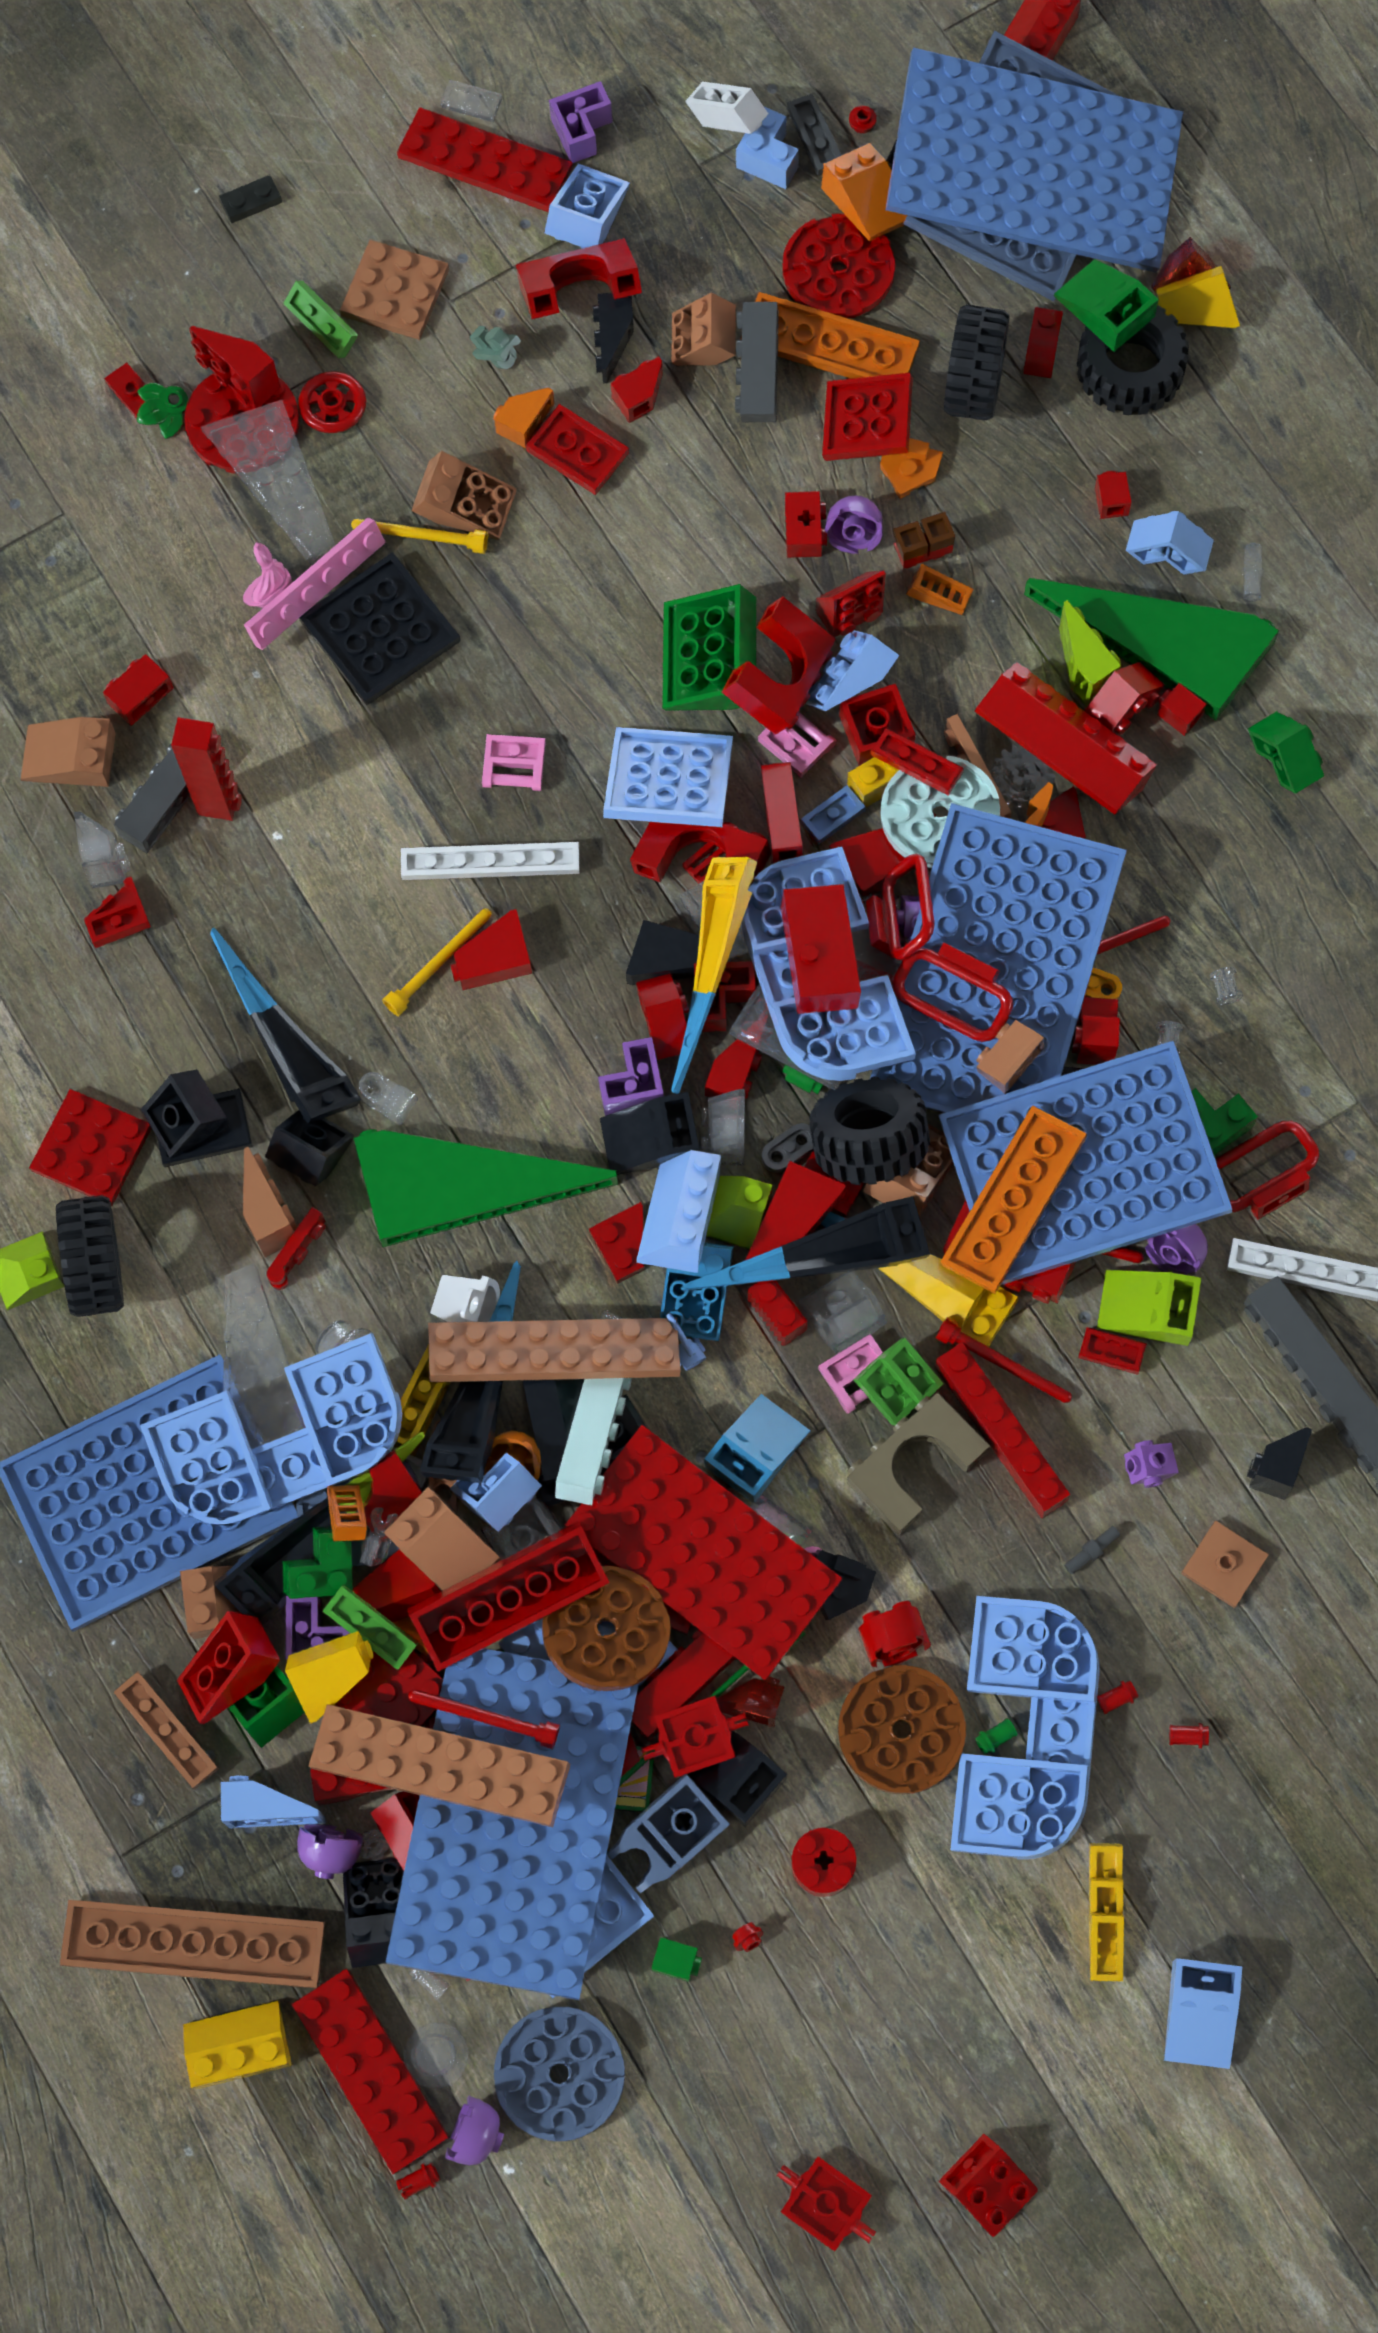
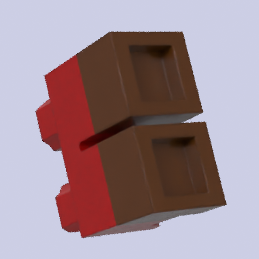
[893,512,955,569]

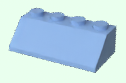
[637,1150,721,1273]

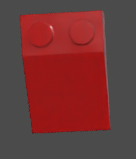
[177,1610,280,1724]

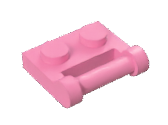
[758,709,837,778]
[482,734,546,791]
[818,1334,883,1414]

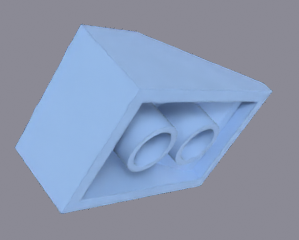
[544,163,630,248]
[221,1775,326,1829]

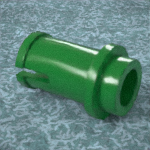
[975,1718,1018,1755]

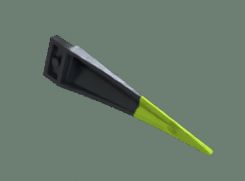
[215,1432,424,1625]

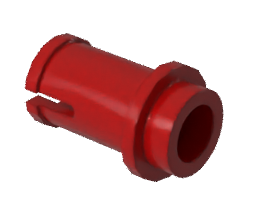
[1097,1680,1139,1715]
[1169,1723,1209,1749]
[396,2162,440,2200]

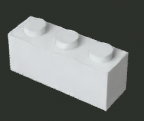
[685,82,769,134]

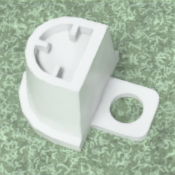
[430,1275,500,1322]

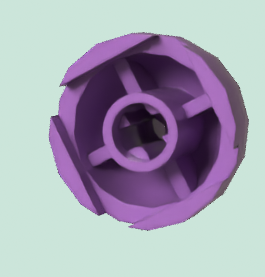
[825,496,883,554]
[1145,1224,1208,1276]
[297,1824,363,1879]
[445,2095,504,2165]

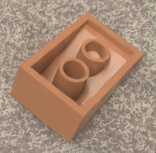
[21,717,116,787]
[384,1487,501,1591]

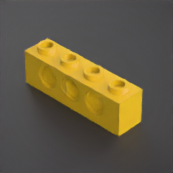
[394,1344,451,1456]

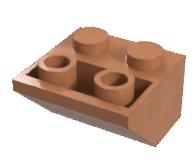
[671,292,736,365]

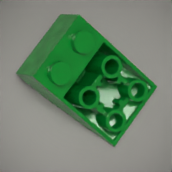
[1054,259,1159,352]

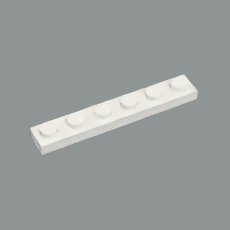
[401,842,580,880]
[1227,1238,1378,1302]

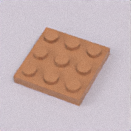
[340,240,449,340]

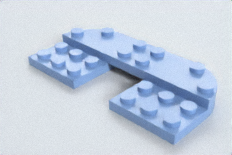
[741,847,916,1081]
[140,1333,402,1524]
[950,1596,1100,1860]

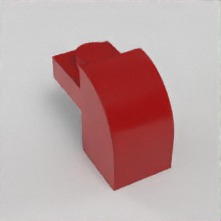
[1023,307,1063,378]

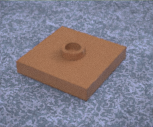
[1181,1520,1269,1608]

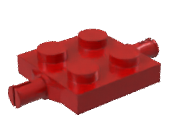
[641,1695,749,1778]
[776,2156,877,2252]

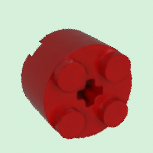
[858,1600,931,1667]
[791,1828,857,1897]

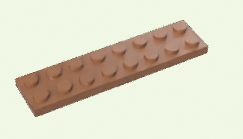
[428,1318,681,1382]
[308,1704,571,1827]
[60,1900,326,1989]

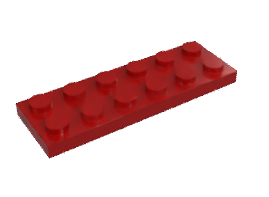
[397,107,573,212]
[292,1968,450,2175]

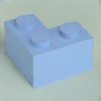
[736,107,799,189]
[1126,511,1214,575]
[450,1453,542,1532]

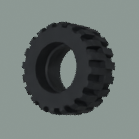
[944,304,1009,421]
[1077,306,1189,415]
[809,1077,930,1185]
[56,1195,124,1317]

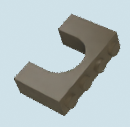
[847,1393,990,1536]

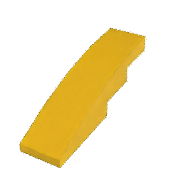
[1089,1843,1124,1981]

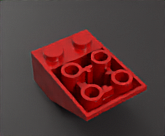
[189,326,280,410]
[815,570,886,638]

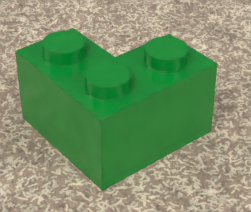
[1248,711,1324,794]
[1191,1088,1258,1156]
[283,1526,353,1599]

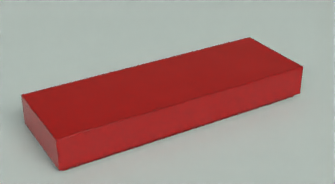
[871,728,964,796]

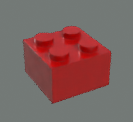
[839,683,916,766]

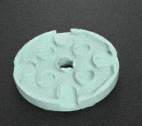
[881,756,1000,868]

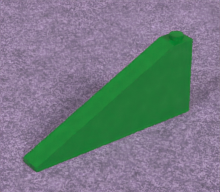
[1024,578,1279,721]
[354,1129,618,1247]

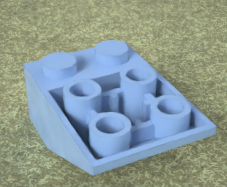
[806,630,899,711]
[1164,1958,1242,2069]

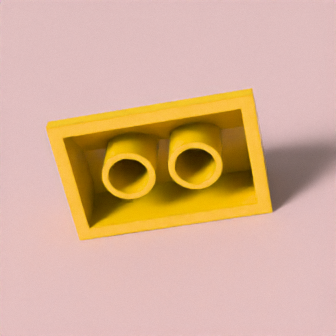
[183,2001,292,2089]

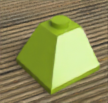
[706,1176,773,1250]
[0,1231,65,1310]

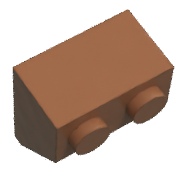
[976,1020,1044,1094]
[180,1566,242,1639]

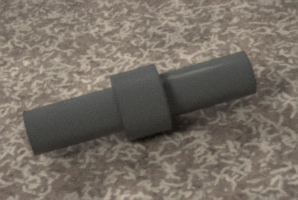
[1064,1526,1120,1575]

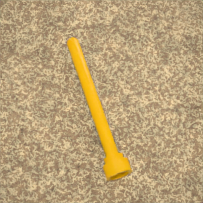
[351,519,488,554]
[382,908,492,1017]

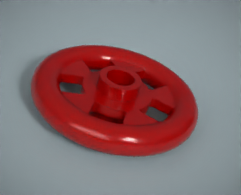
[298,371,366,434]

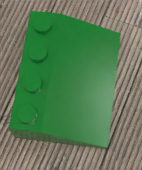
[662,584,757,711]

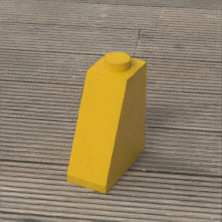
[1156,266,1240,328]
[285,1631,373,1724]

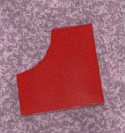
[363,1450,422,1537]

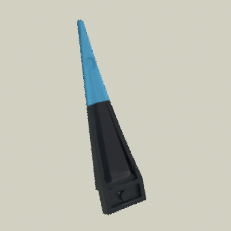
[210,928,361,1124]
[681,1196,930,1291]
[420,1261,521,1483]

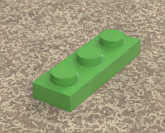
[283,280,358,358]
[323,1584,419,1670]

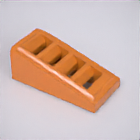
[906,564,973,615]
[327,1485,367,1541]

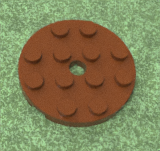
[542,1566,670,1691]
[838,1665,966,1795]

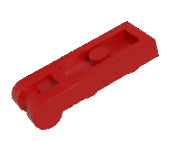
[267,1207,326,1290]

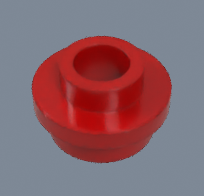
[849,106,877,134]
[732,1922,764,1952]

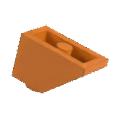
[493,388,555,448]

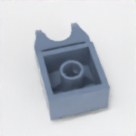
[607,1774,730,1893]

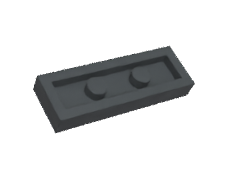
[787,93,842,176]

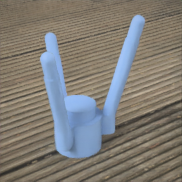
[667,1313,707,1371]

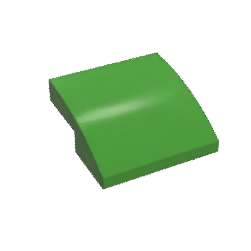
[853,1338,944,1426]

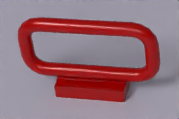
[866,854,935,960]
[892,942,1013,1042]
[1215,1120,1319,1220]

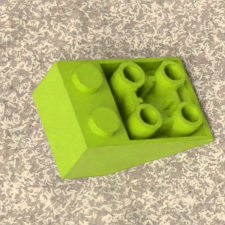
[1059,600,1121,708]
[1097,1270,1201,1346]

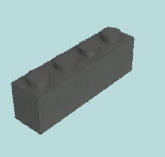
[735,302,779,422]
[114,744,191,853]

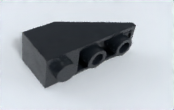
[593,293,634,384]

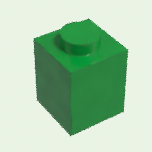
[651,1937,702,1982]

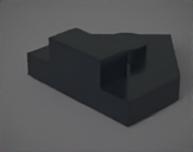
[815,1549,876,1620]

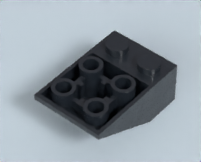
[600,1092,700,1175]
[686,1730,787,1827]
[343,1858,404,1968]

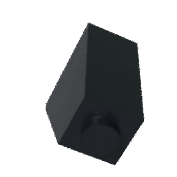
[626,920,700,985]

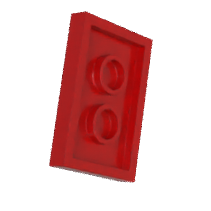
[526,404,629,495]

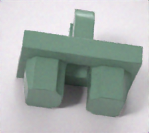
[470,326,521,369]

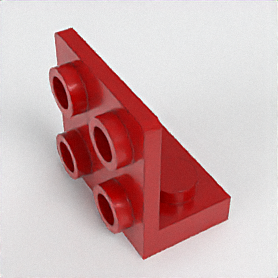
[938,2134,1038,2237]

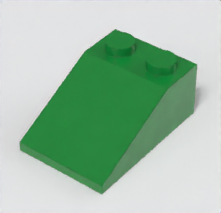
[228,1666,305,1748]

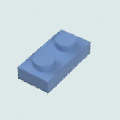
[801,785,866,844]

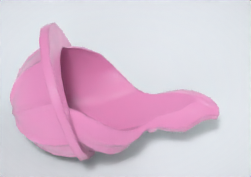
[243,542,292,609]

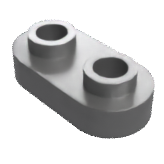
[762,1123,814,1173]

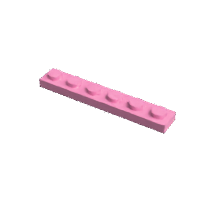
[244,518,386,650]

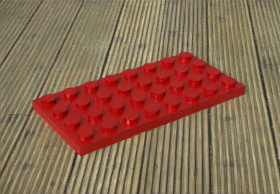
[565,1425,843,1681]

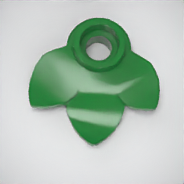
[137,383,188,439]

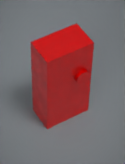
[781,884,861,1014]

